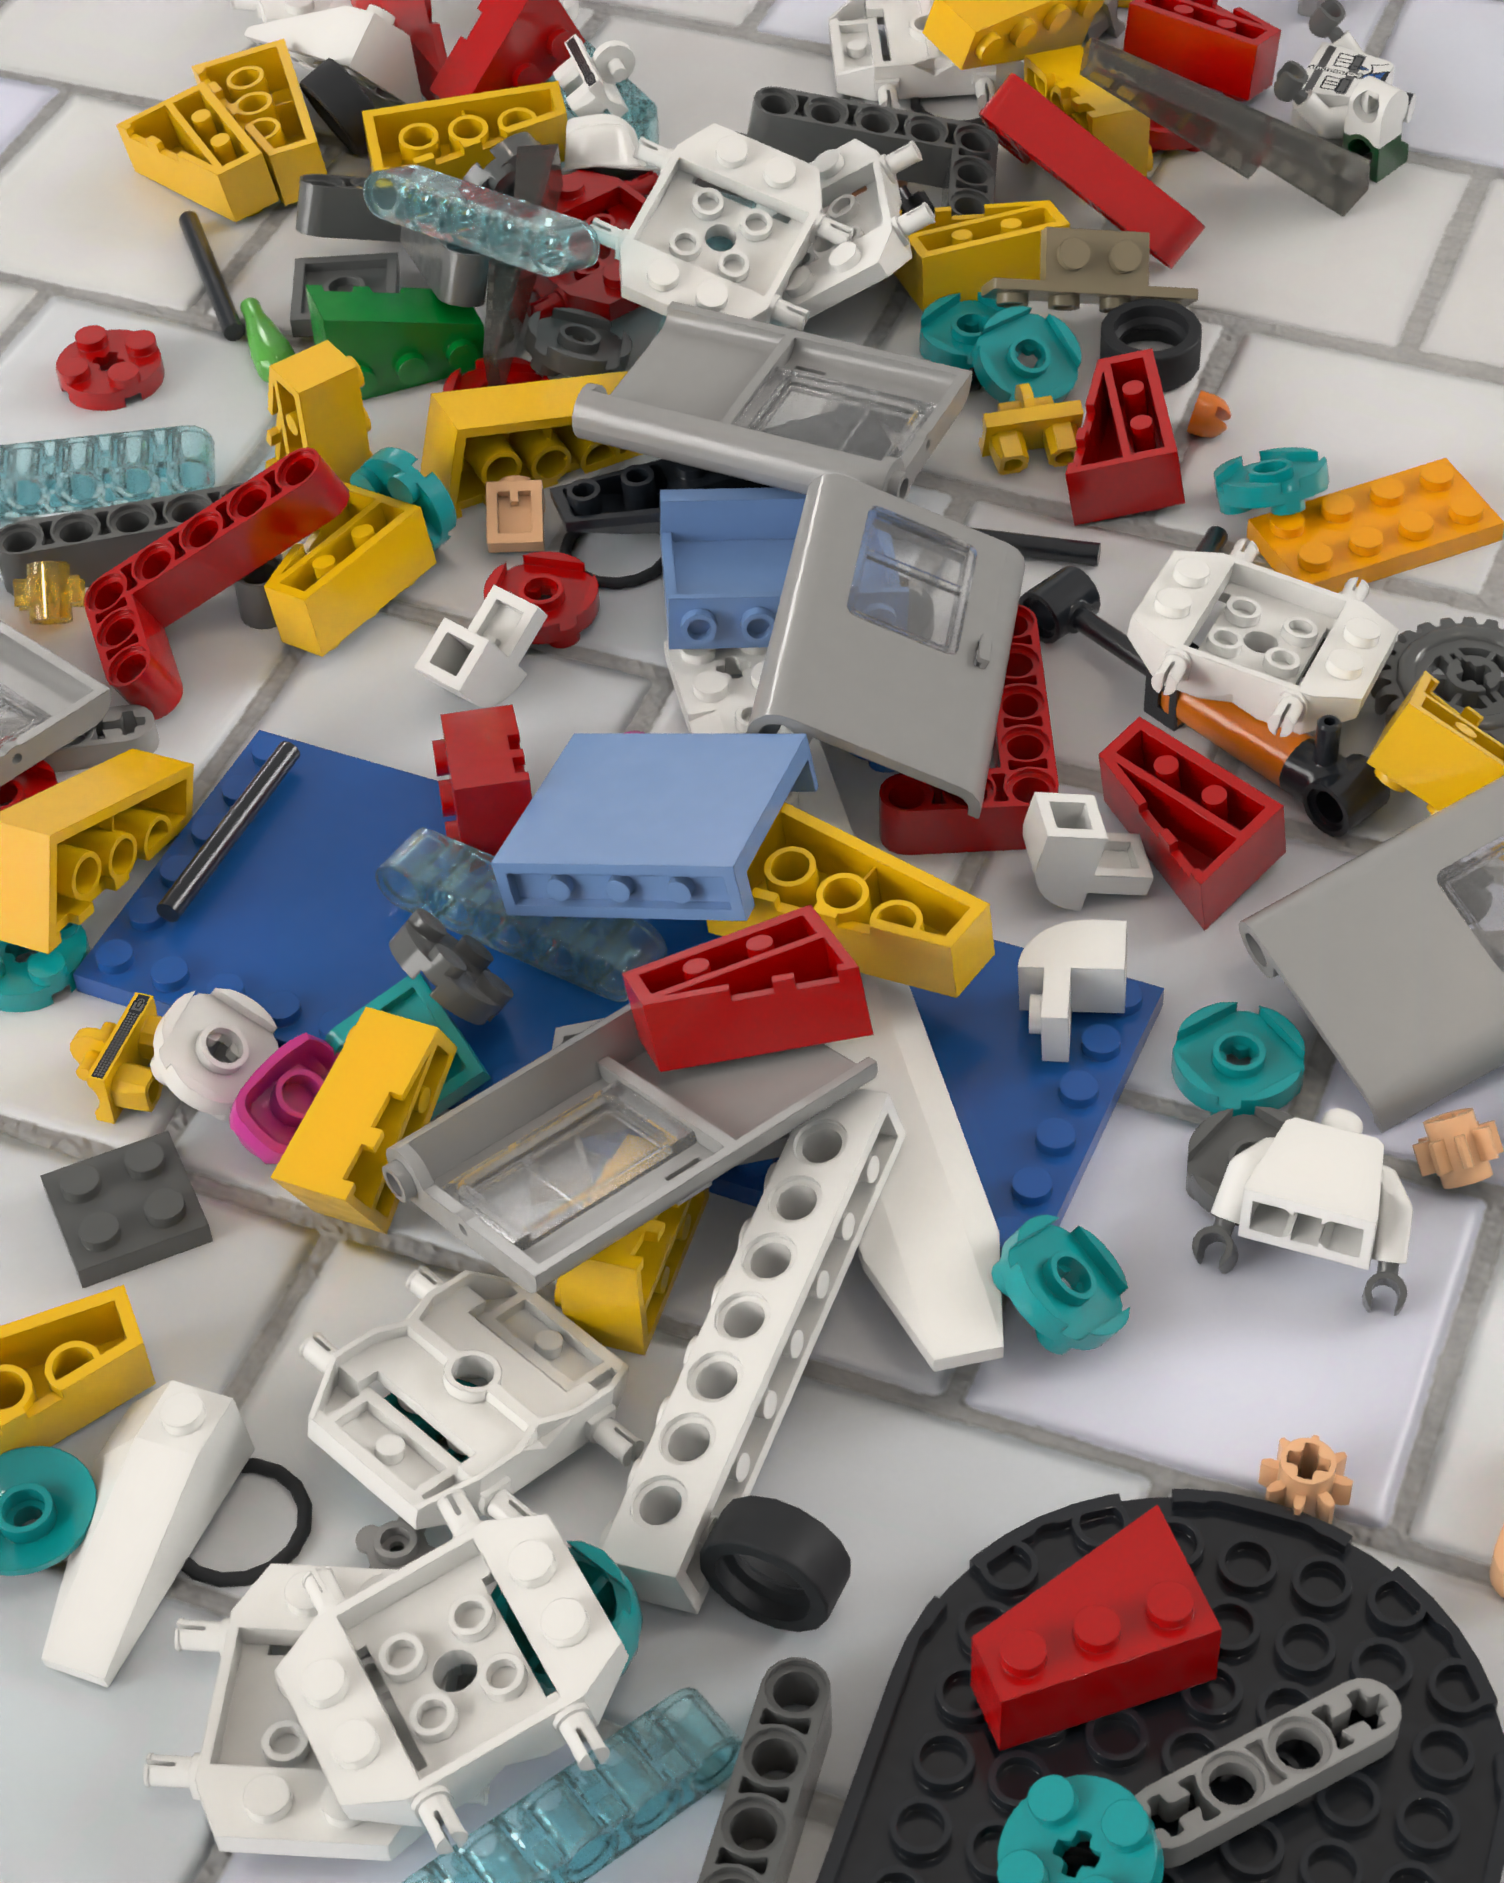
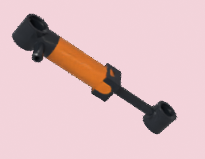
[1019,566,1390,837]

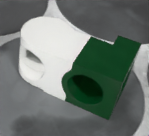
[1340,76,1409,183]

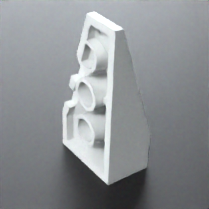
[244,4,423,105]
[41,1380,255,1687]

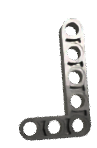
[747,86,998,216]
[295,174,491,307]
[0,483,282,630]
[698,1657,832,1883]

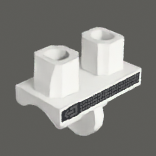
[553,34,635,118]

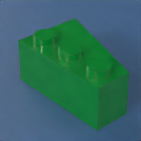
[305,285,487,401]

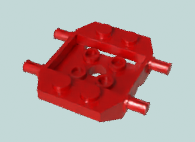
[489,169,716,321]

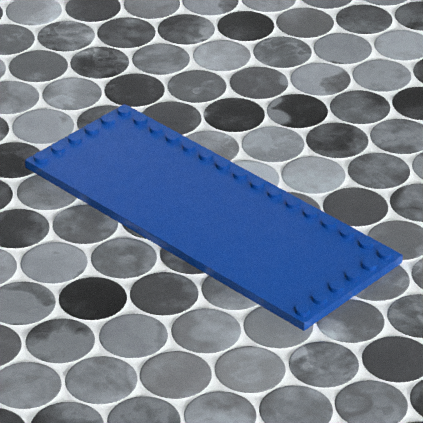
[73,730,1164,1259]

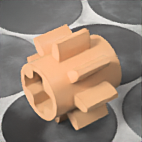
[1412,1108,1504,1189]
[1258,1435,1353,1525]

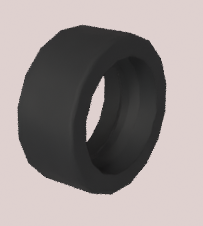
[299,58,377,156]
[1100,299,1202,392]
[700,1495,851,1632]

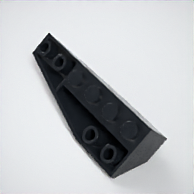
[550,405,899,534]

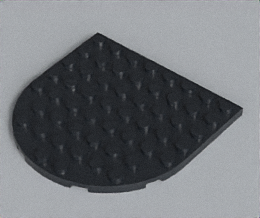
[816,1489,1504,1883]

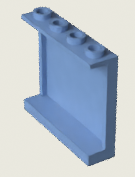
[660,488,908,650]
[491,733,819,921]

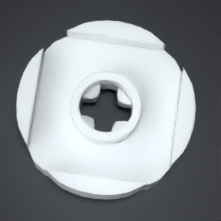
[150,988,279,1121]

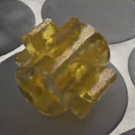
[13,561,85,625]

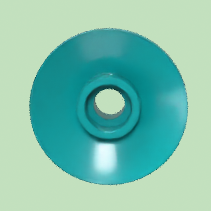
[0,1446,97,1576]

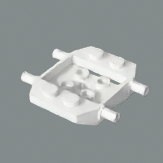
[828,0,1024,110]
[587,123,854,331]
[714,139,936,328]
[1127,538,1399,737]
[299,1266,644,1530]
[275,1489,629,1855]
[143,1563,490,1861]

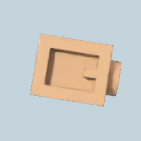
[486,475,545,553]

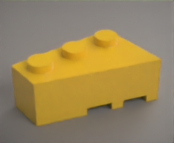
[116,81,280,223]
[264,482,437,657]

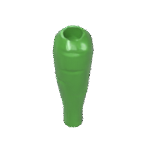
[240,297,295,383]

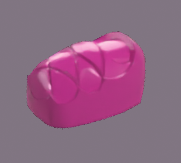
[229,1032,340,1164]

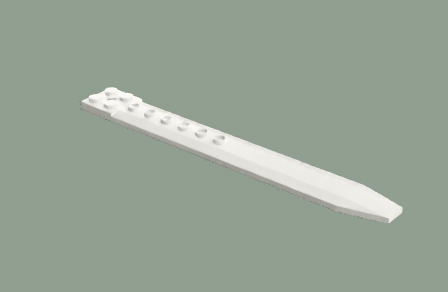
[664,640,1004,1372]

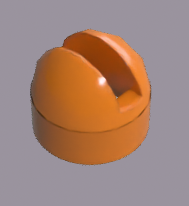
[1187,390,1231,438]

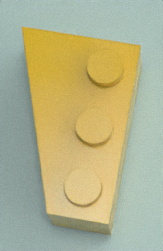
[894,200,1070,312]
[265,340,373,484]
[1366,670,1504,862]
[270,1007,458,1234]
[554,1137,709,1355]

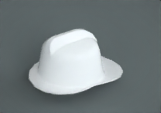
[553,113,661,172]

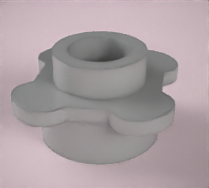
[356,1516,435,1570]

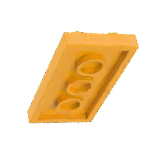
[1247,458,1504,593]

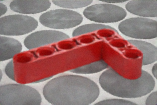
[979,72,1205,269]
[84,447,350,720]
[879,604,1059,855]

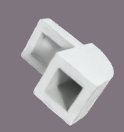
[414,585,548,707]
[1022,792,1154,911]
[1018,920,1127,1062]

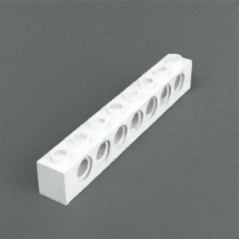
[599,1088,906,1614]

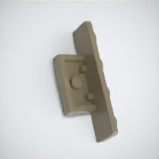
[981,227,1198,313]

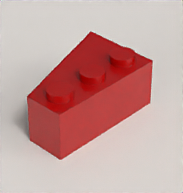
[429,0,586,100]
[1122,0,1281,101]
[1065,348,1185,526]
[432,704,532,882]
[1098,716,1286,931]
[622,904,874,1072]
[971,1504,1222,1751]

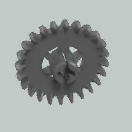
[1370,617,1504,745]

